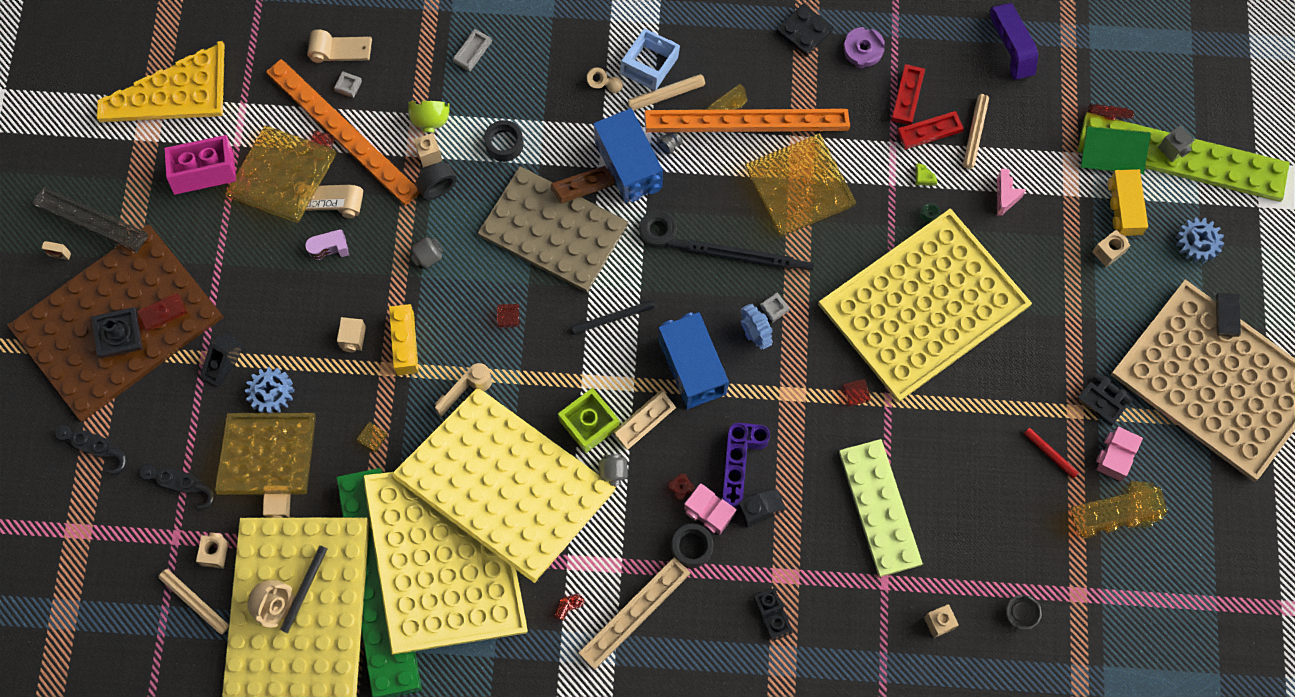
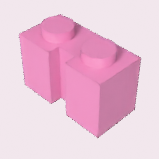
[1096,427,1143,481]
[684,483,737,535]

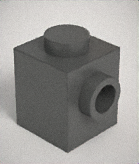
[1158,125,1195,162]

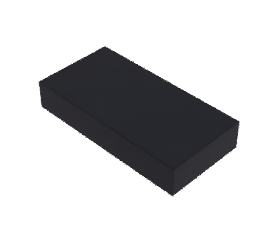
[1216,293,1241,337]

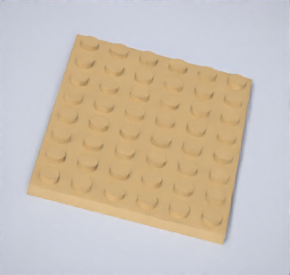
[1110,279,1295,482]

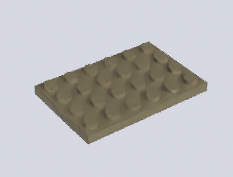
[478,166,628,293]

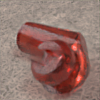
[554,594,585,621]

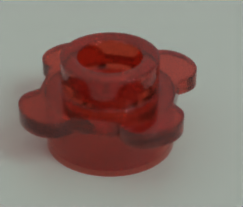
[669,474,695,500]

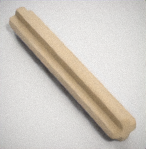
[628,74,705,111]
[963,94,989,169]
[159,569,229,634]

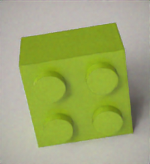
[558,387,620,453]

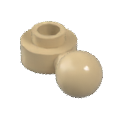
[586,67,623,93]

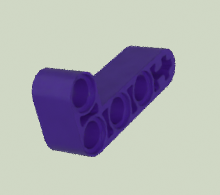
[990,3,1038,80]
[722,423,770,509]

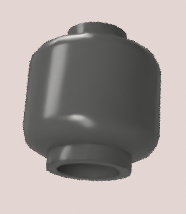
[411,237,443,268]
[599,454,628,486]

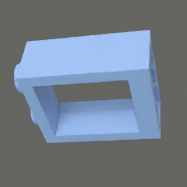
[620,28,680,91]

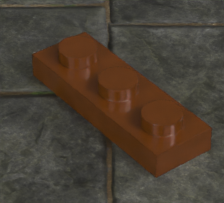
[550,166,615,203]

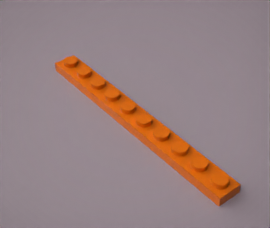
[266,59,420,206]
[644,109,850,133]

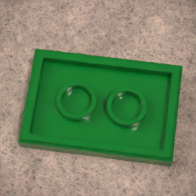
[1080,126,1151,174]

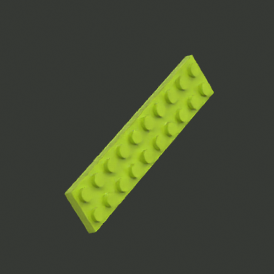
[1077,112,1290,202]

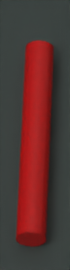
[1024,428,1079,479]

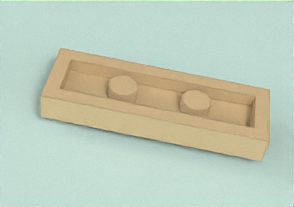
[612,390,676,450]

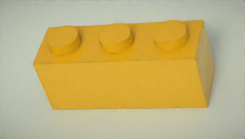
[1108,170,1148,236]
[389,304,419,376]

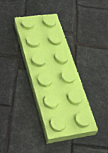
[839,439,922,577]

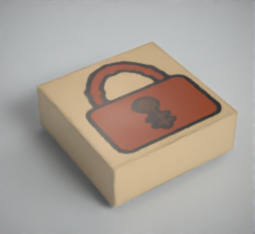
[42,241,71,260]

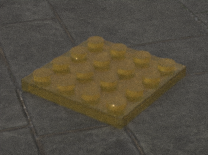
[226,125,337,223]
[745,133,857,237]
[215,413,316,494]

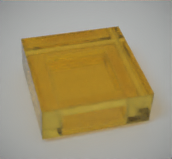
[357,422,388,453]

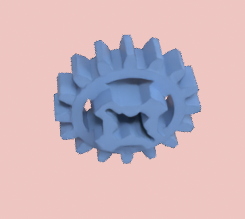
[1176,218,1224,263]
[740,304,773,349]
[245,367,294,415]

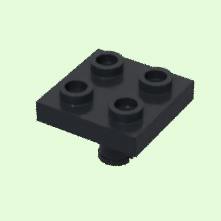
[92,307,143,359]

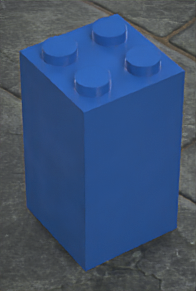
[593,108,663,203]
[658,312,729,409]

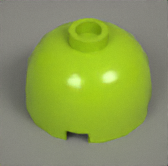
[408,101,449,133]

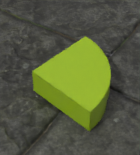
[915,163,937,186]

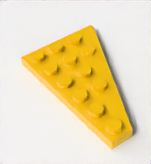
[97,41,224,122]

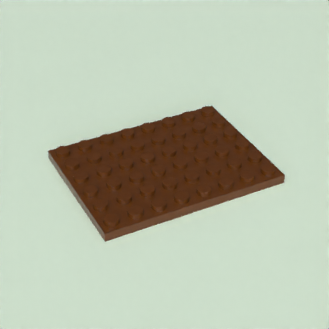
[7,224,224,422]

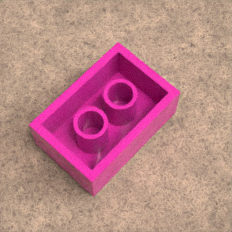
[165,135,236,195]

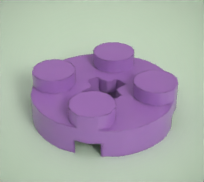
[843,27,884,68]

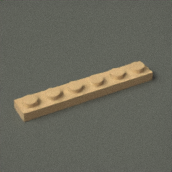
[579,557,690,670]

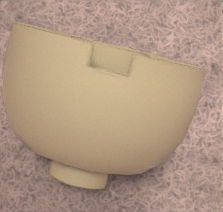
[247,579,295,628]

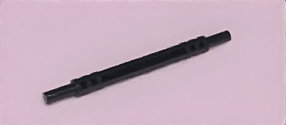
[668,239,814,271]

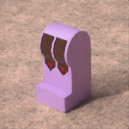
[306,229,349,260]

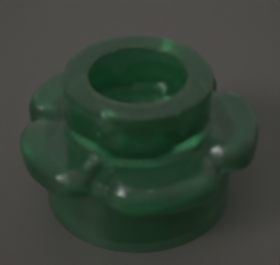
[920,203,941,223]

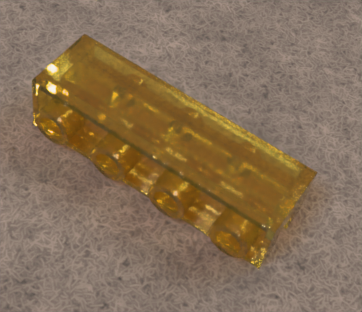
[1070,486,1168,538]

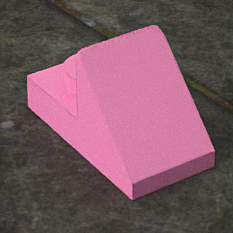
[997,169,1026,216]

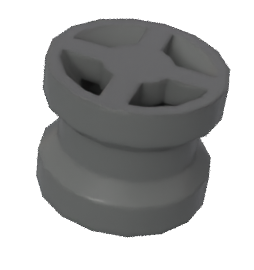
[657,132,683,154]

